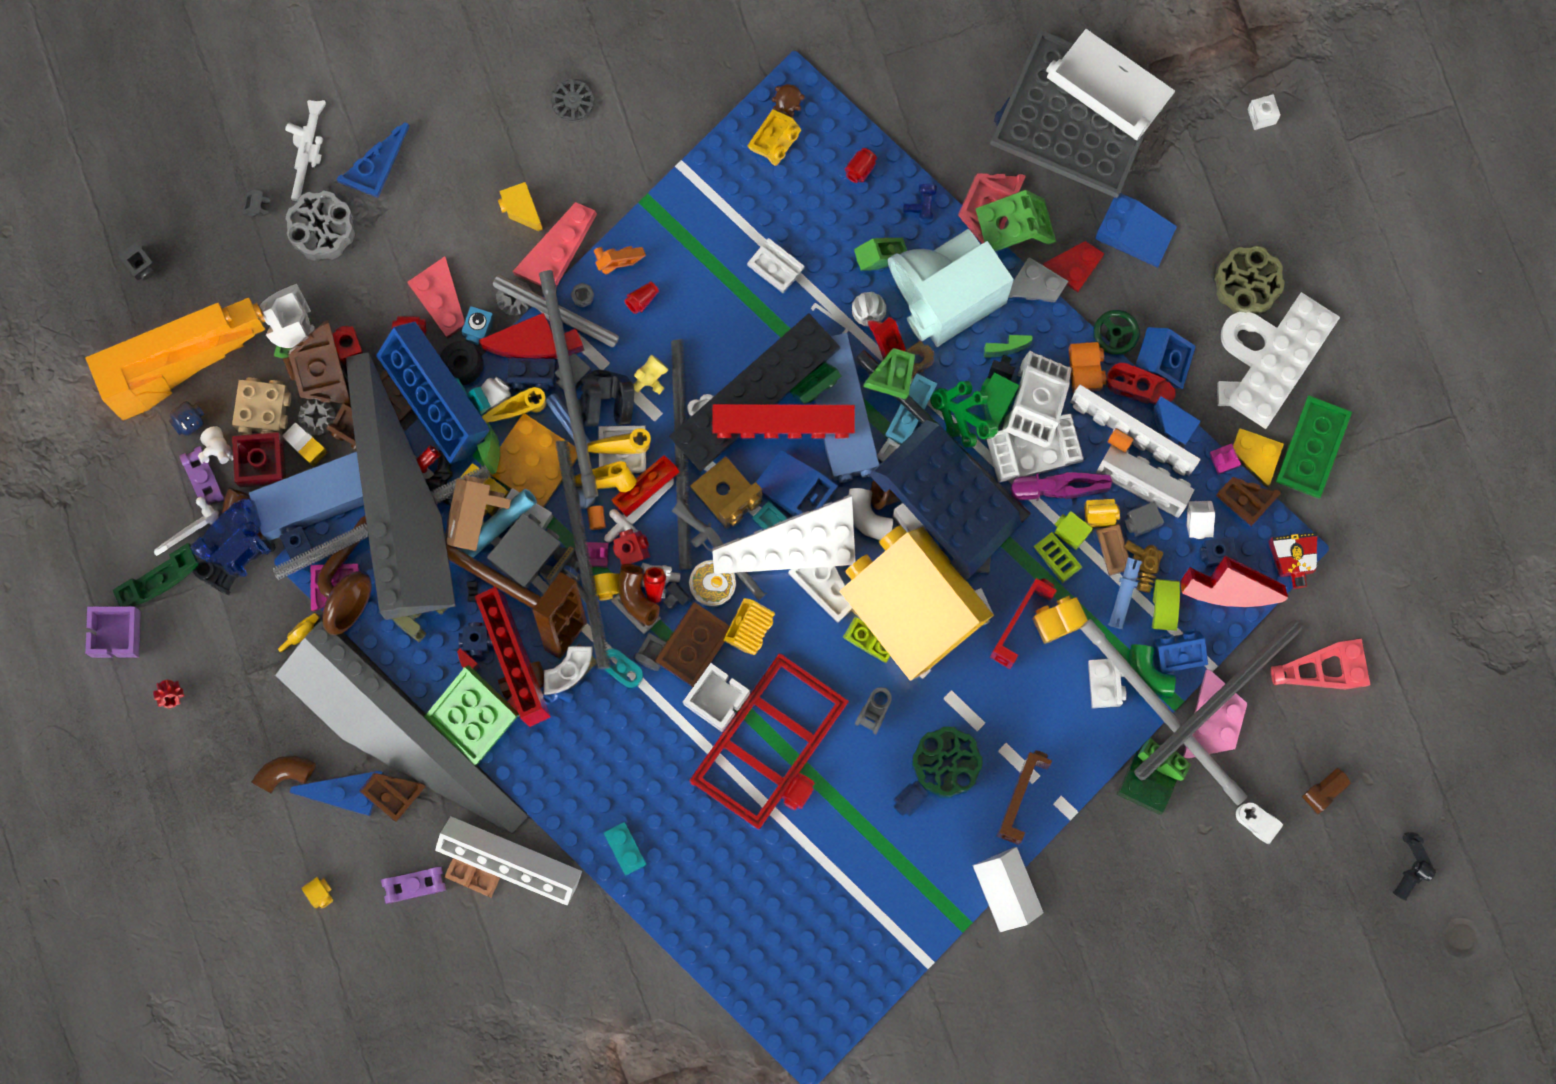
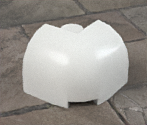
[260,284,315,348]

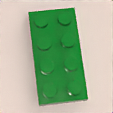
[1276,395,1352,499]

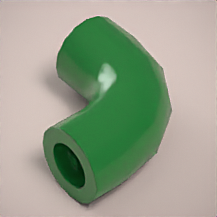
[1129,644,1176,698]

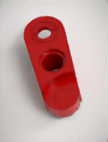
[1106,363,1175,405]

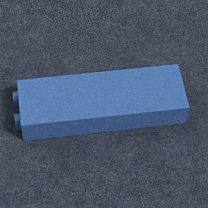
[814,333,879,483]
[249,452,364,541]

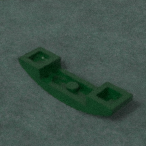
[113,543,199,607]

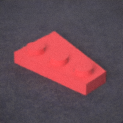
[407,256,465,339]

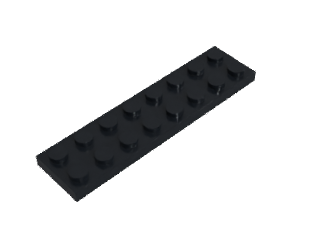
[669,313,841,472]

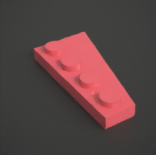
[512,202,597,287]

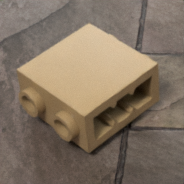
[232,377,291,435]

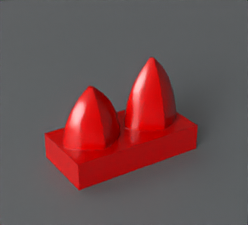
[867,317,906,360]

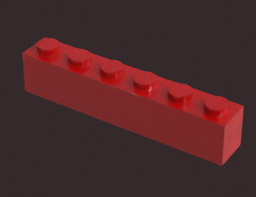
[712,404,855,439]
[475,587,551,727]

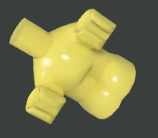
[633,354,669,395]

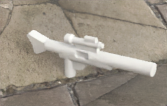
[285,100,326,201]

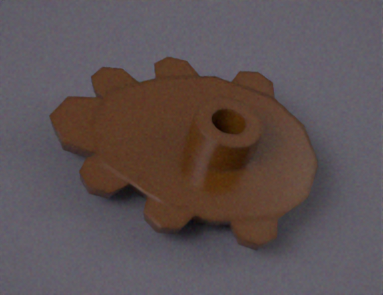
[771,84,805,117]

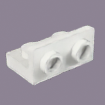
[1088,659,1126,708]

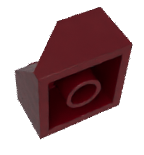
[232,432,286,488]

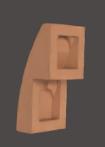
[445,858,500,898]

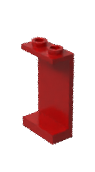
[990,578,1057,669]

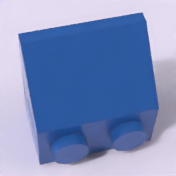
[1136,327,1196,389]
[1153,396,1201,448]

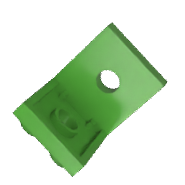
[975,190,1056,251]

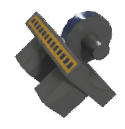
[540,546,581,585]

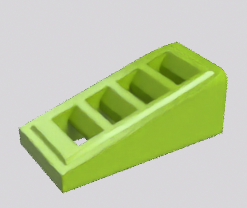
[1033,532,1082,584]

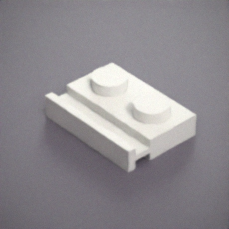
[747,238,804,293]

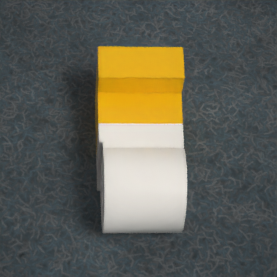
[282,423,328,467]

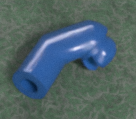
[541,689,575,705]

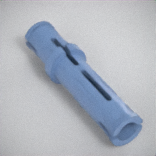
[1108,557,1142,630]

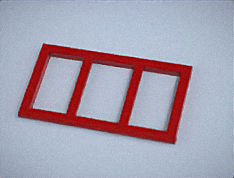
[689,653,849,830]

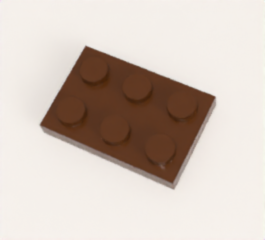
[654,602,730,687]

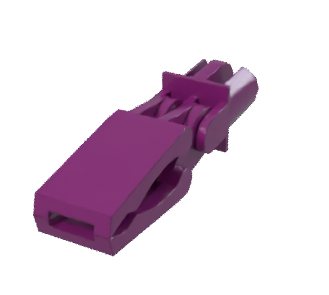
[1011,472,1112,501]

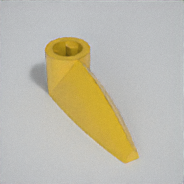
[482,387,547,423]
[587,428,651,454]
[573,461,637,492]

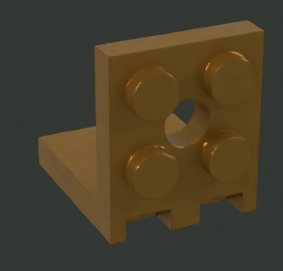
[690,456,762,530]

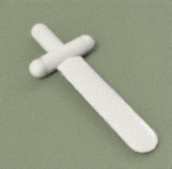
[604,478,674,543]

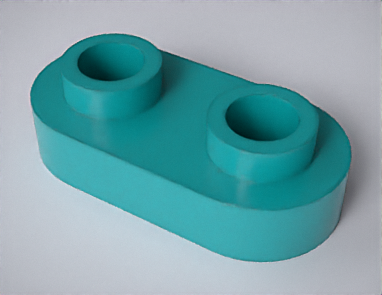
[604,649,643,688]

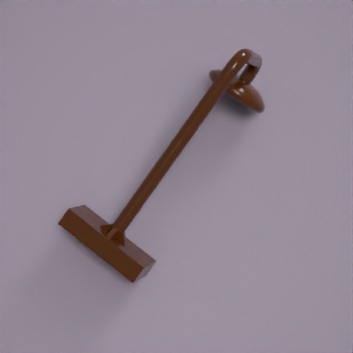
[317,515,587,659]

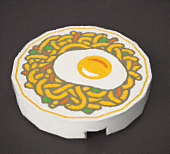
[689,560,736,607]

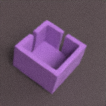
[85,607,141,658]

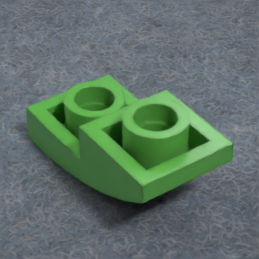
[1138,738,1191,781]

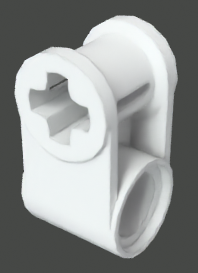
[1236,803,1283,844]

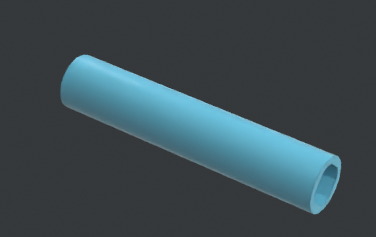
[457,489,537,557]

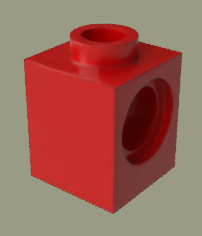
[332,326,363,365]

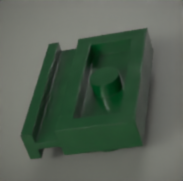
[790,362,842,404]

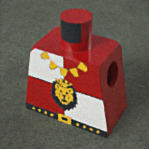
[1269,532,1317,589]

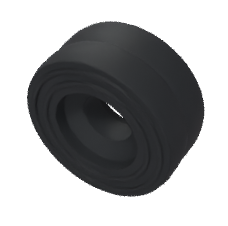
[440,341,484,385]

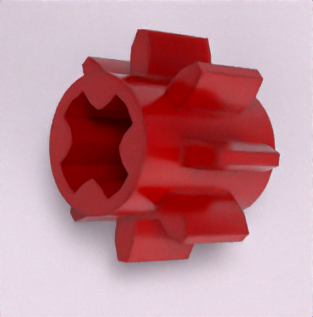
[153,679,184,709]

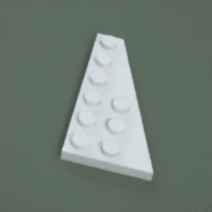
[713,494,855,574]

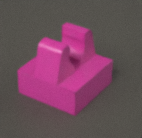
[1209,444,1241,475]
[585,542,609,568]

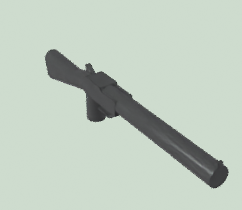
[672,499,767,601]

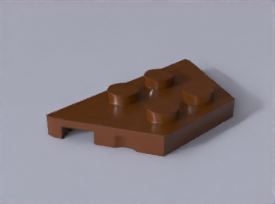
[288,320,351,405]

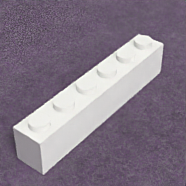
[436,816,582,905]

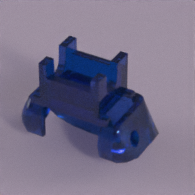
[191,499,271,577]

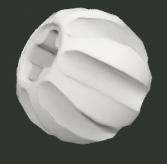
[852,292,886,326]

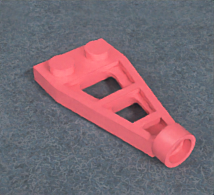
[1271,639,1370,690]

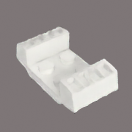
[1003,351,1072,448]
[987,414,1084,483]

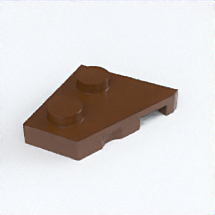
[1216,477,1281,526]
[359,773,426,822]

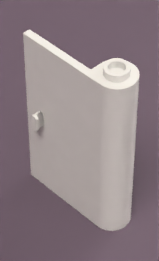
[1046,29,1175,140]

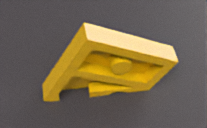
[1233,428,1284,487]

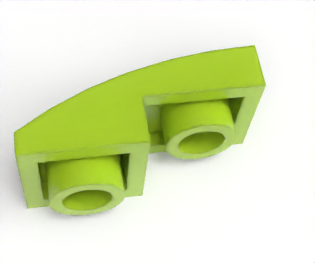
[1152,579,1180,631]
[843,617,890,663]

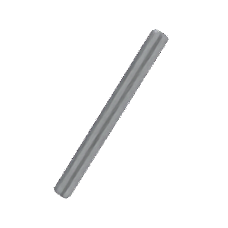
[493,275,619,347]

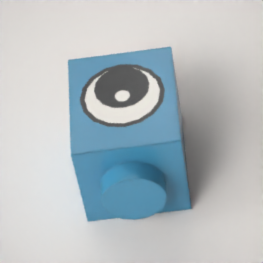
[462,306,495,345]

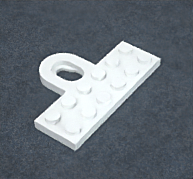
[1221,292,1340,429]

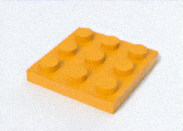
[490,413,578,508]

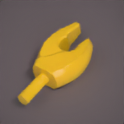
[278,613,320,653]

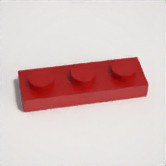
[611,455,680,517]

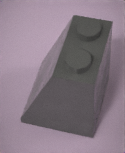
[487,513,560,588]

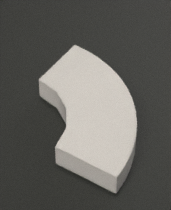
[544,647,593,695]

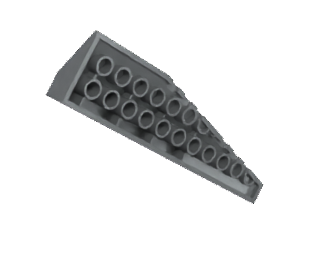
[346,352,456,620]
[275,621,528,834]

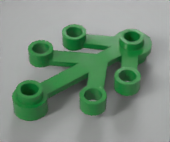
[930,381,998,448]

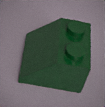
[1117,752,1177,815]

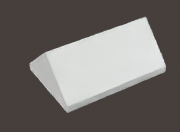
[972,847,1044,932]

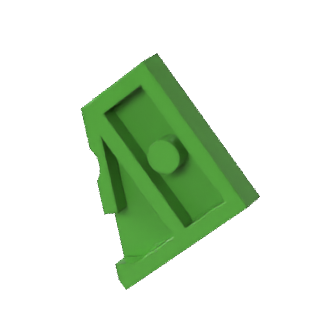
[863,348,915,399]

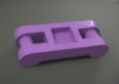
[179,446,224,505]
[381,867,446,904]

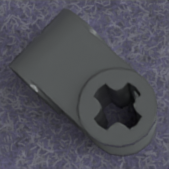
[855,687,892,735]

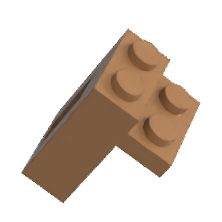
[445,475,511,551]

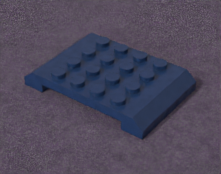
[870,420,1022,580]

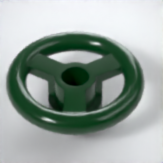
[1094,310,1140,355]

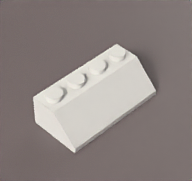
[1096,445,1195,518]

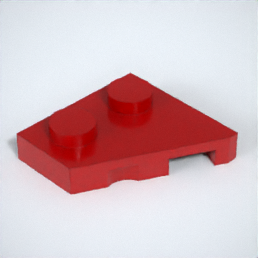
[1043,241,1104,292]

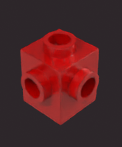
[613,529,650,565]

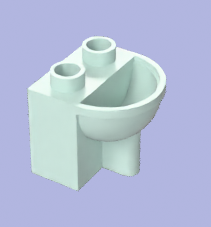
[888,229,1014,347]

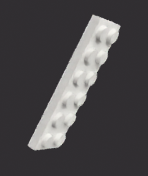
[1070,385,1200,476]

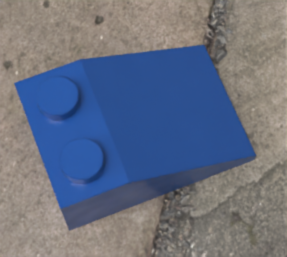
[1095,193,1177,268]

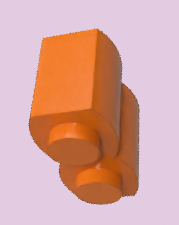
[1069,342,1106,393]

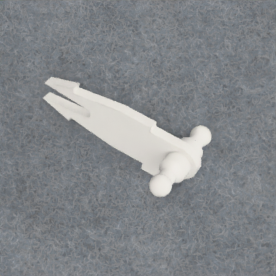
[154,497,226,556]

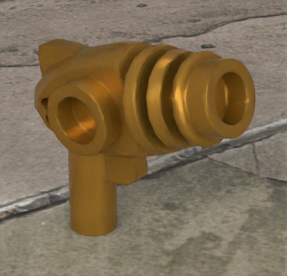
[1124,540,1163,592]

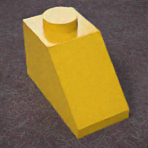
[498,182,543,231]

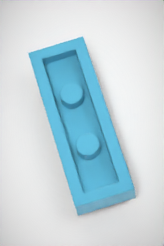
[885,373,937,444]

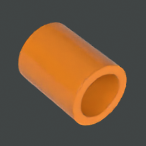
[1108,428,1134,453]
[587,506,606,530]

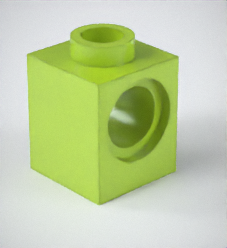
[1054,511,1093,550]

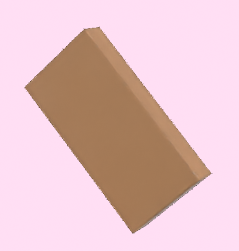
[1096,524,1129,576]

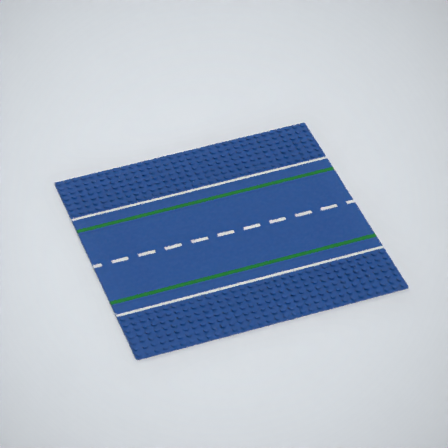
[274,51,1329,1084]

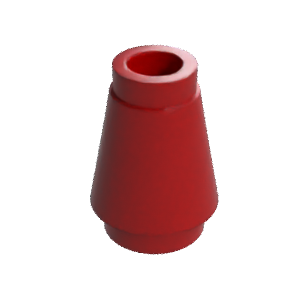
[624,281,659,314]
[643,567,666,603]

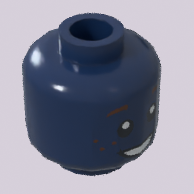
[168,401,205,436]

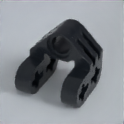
[580,370,635,427]

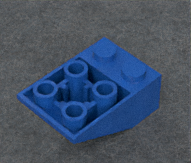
[756,450,838,517]

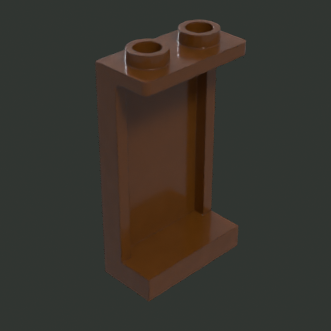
[996,750,1052,845]

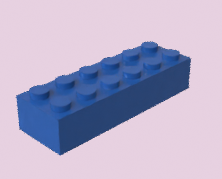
[376,322,490,464]

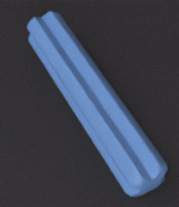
[546,393,590,443]

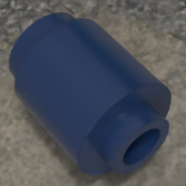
[893,781,929,816]

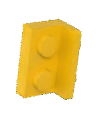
[747,109,801,166]

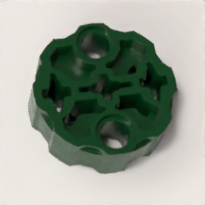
[912,727,983,798]

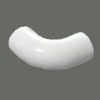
[848,488,893,540]

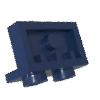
[506,358,555,391]

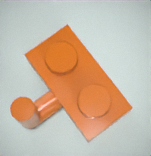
[594,246,646,274]

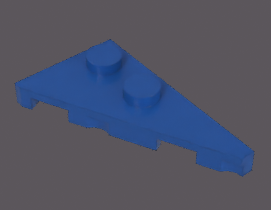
[337,122,410,198]
[290,771,384,816]

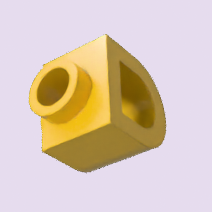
[592,573,619,600]
[301,877,333,909]

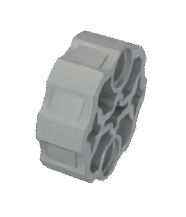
[285,190,355,261]

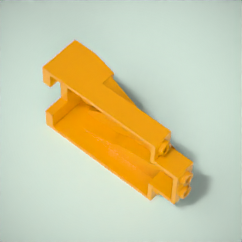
[85,298,265,421]

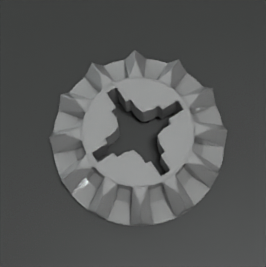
[496,279,532,316]
[298,399,335,435]

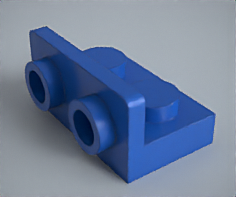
[1154,630,1208,673]

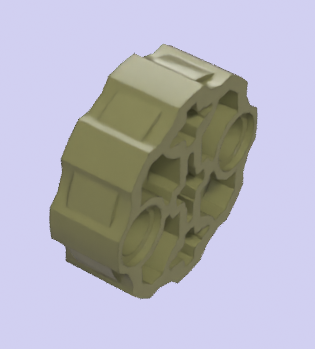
[1214,246,1285,315]

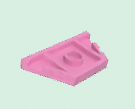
[1183,670,1247,759]

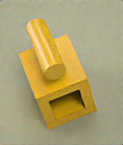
[1084,499,1120,527]

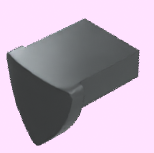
[633,633,666,671]

